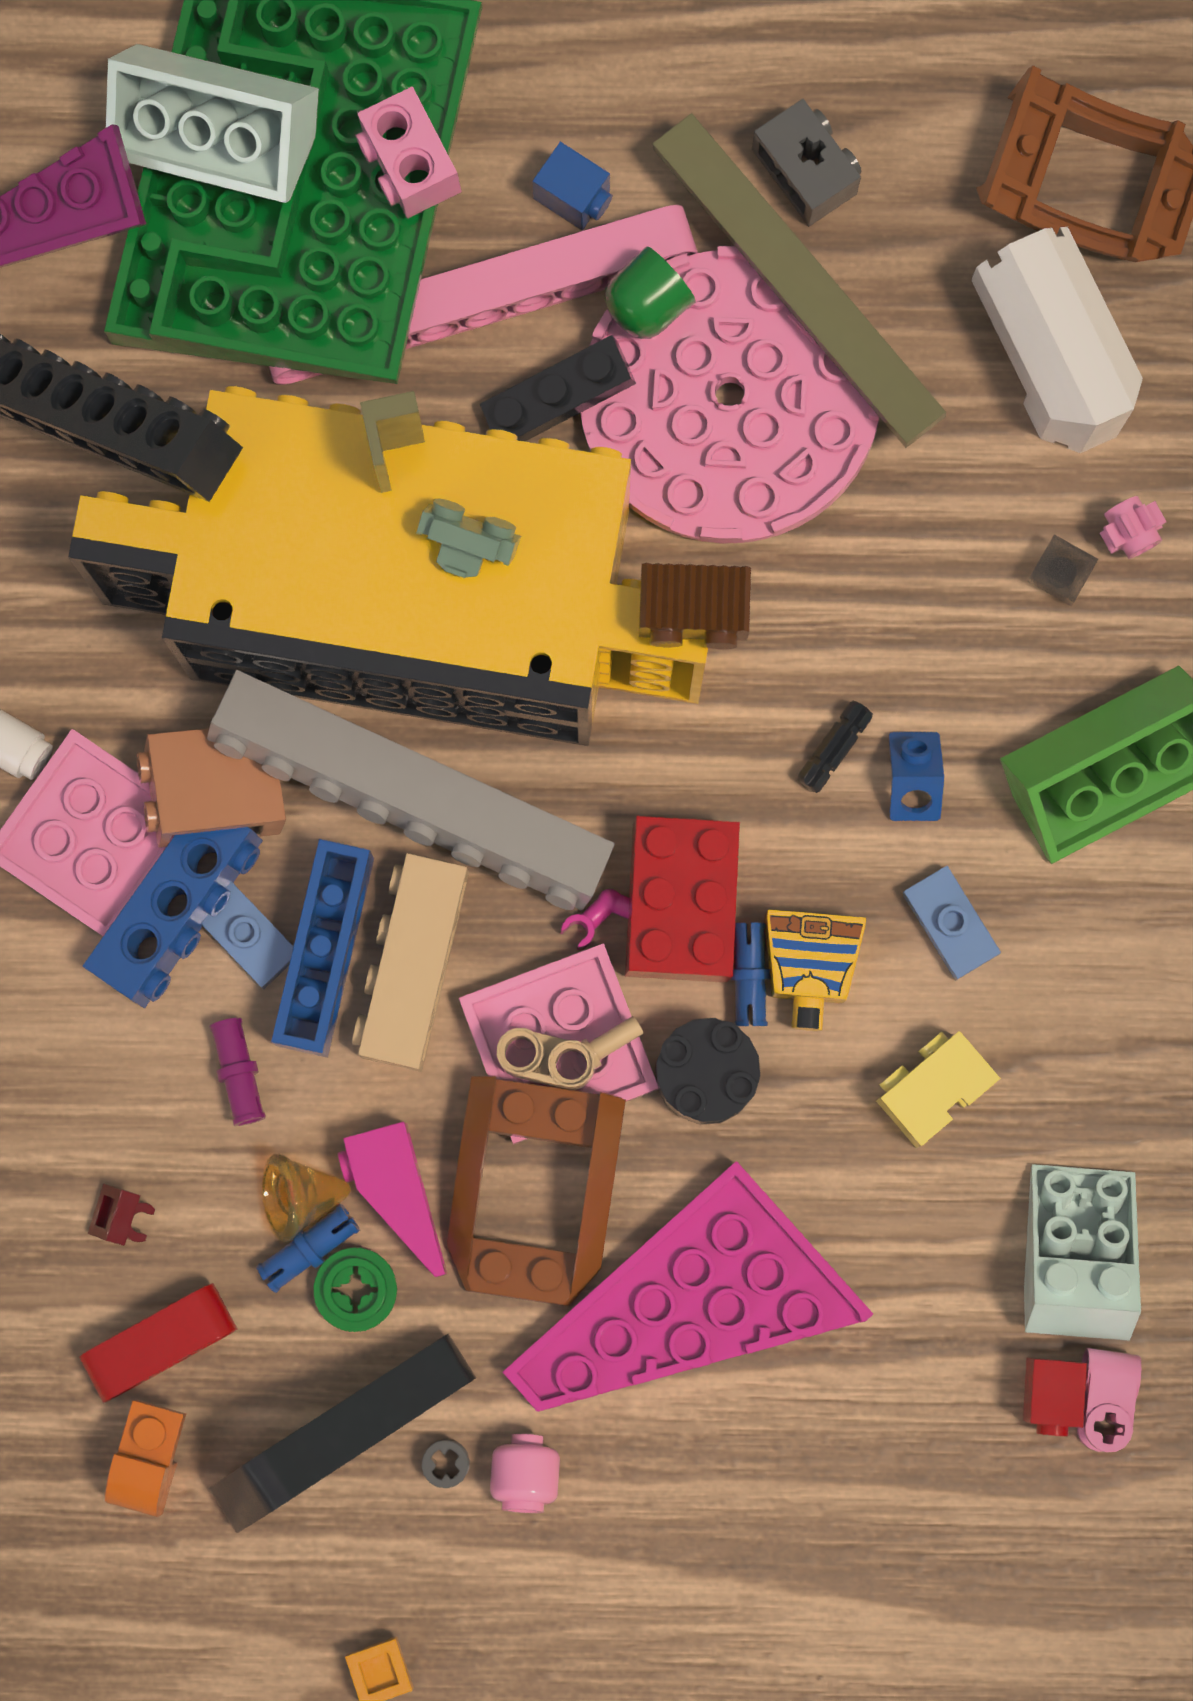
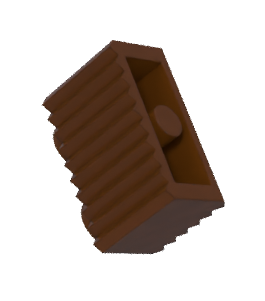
[639,563,751,650]

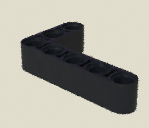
[209,1333,476,1534]

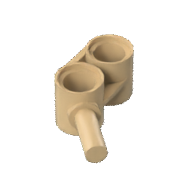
[497,1016,644,1090]

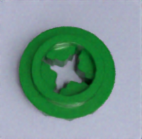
[313,1248,398,1332]

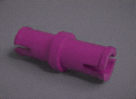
[209,1018,266,1126]

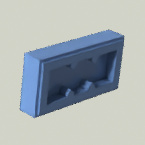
[902,866,1001,981]
[201,881,294,989]

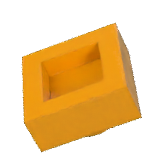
[345,1636,414,1701]

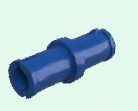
[730,923,771,1026]
[256,1204,360,1293]

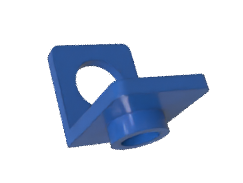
[889,732,944,821]

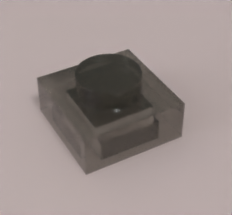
[1027,534,1098,606]

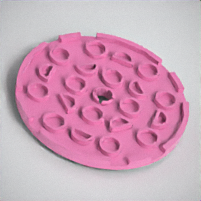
[581,246,879,543]

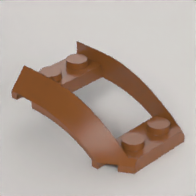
[976,66,1193,262]
[447,1076,626,1307]

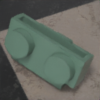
[416,499,521,578]

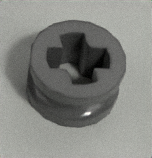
[422,1439,470,1489]

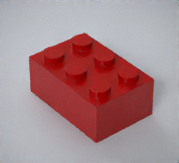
[625,816,740,983]

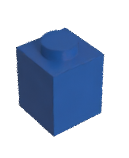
[532,141,613,230]

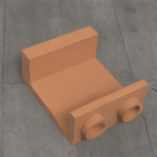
[137,728,286,848]

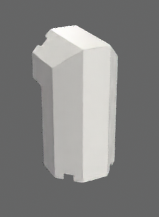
[971,227,1143,453]

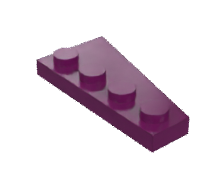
[0,124,146,268]

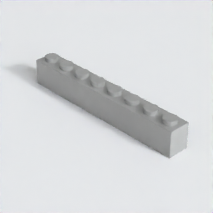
[207,670,615,911]

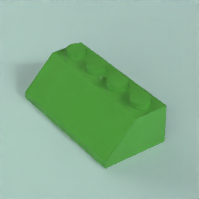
[1000,666,1193,864]

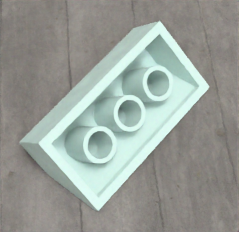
[106,44,319,203]

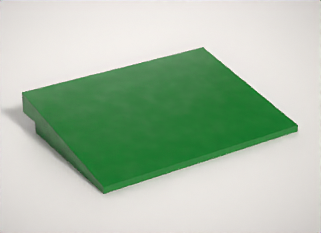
[104,0,482,384]

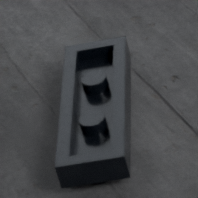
[480,335,637,442]

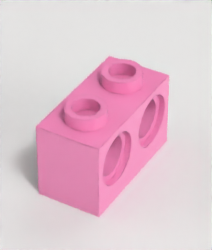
[355,86,462,219]

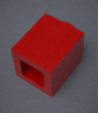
[1023,1357,1087,1436]

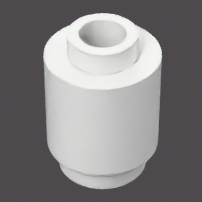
[0,710,53,780]

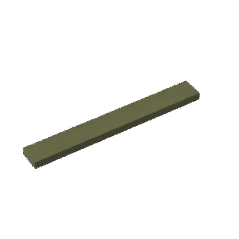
[653,113,946,448]

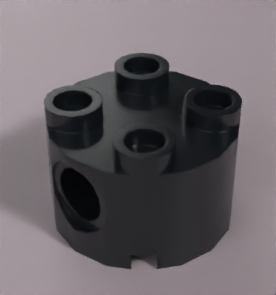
[655,1018,761,1125]

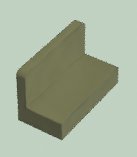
[360,391,425,493]

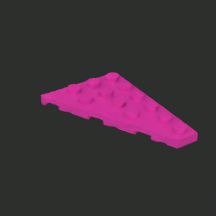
[503,1161,873,1412]

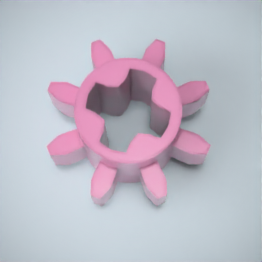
[1100,496,1167,559]

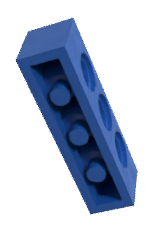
[83,827,263,1008]
[271,839,374,1058]

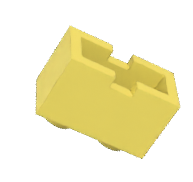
[876,1031,1001,1148]

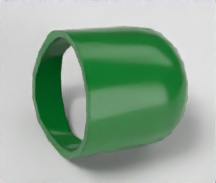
[604,246,696,339]

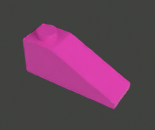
[338,1122,448,1277]

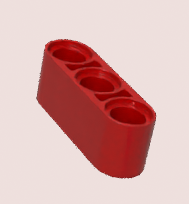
[79,1283,238,1404]

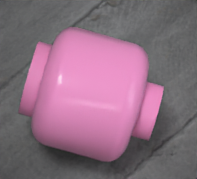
[490,1434,560,1513]

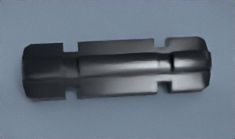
[797,700,873,793]

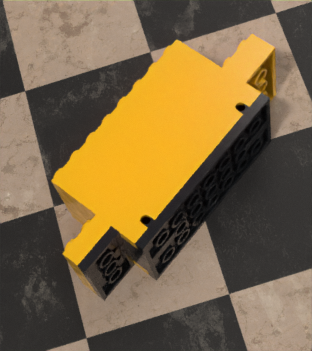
[68,386,708,746]

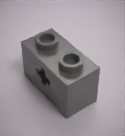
[752,99,862,227]

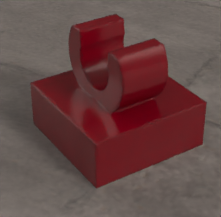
[88,1184,155,1246]

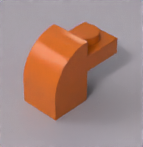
[105,1400,186,1517]

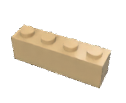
[352,853,469,1072]

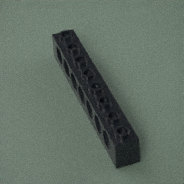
[0,334,243,502]

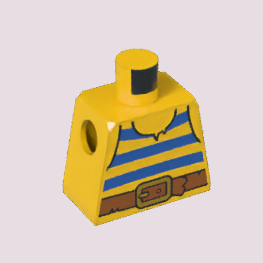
[764,910,866,1031]

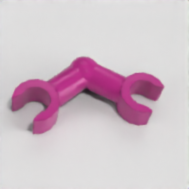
[560,889,629,950]

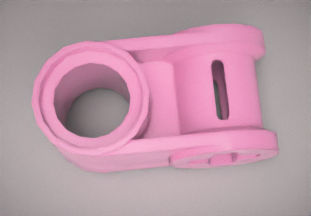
[1077,1348,1142,1452]

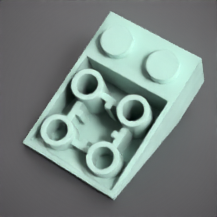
[1024,1164,1141,1341]

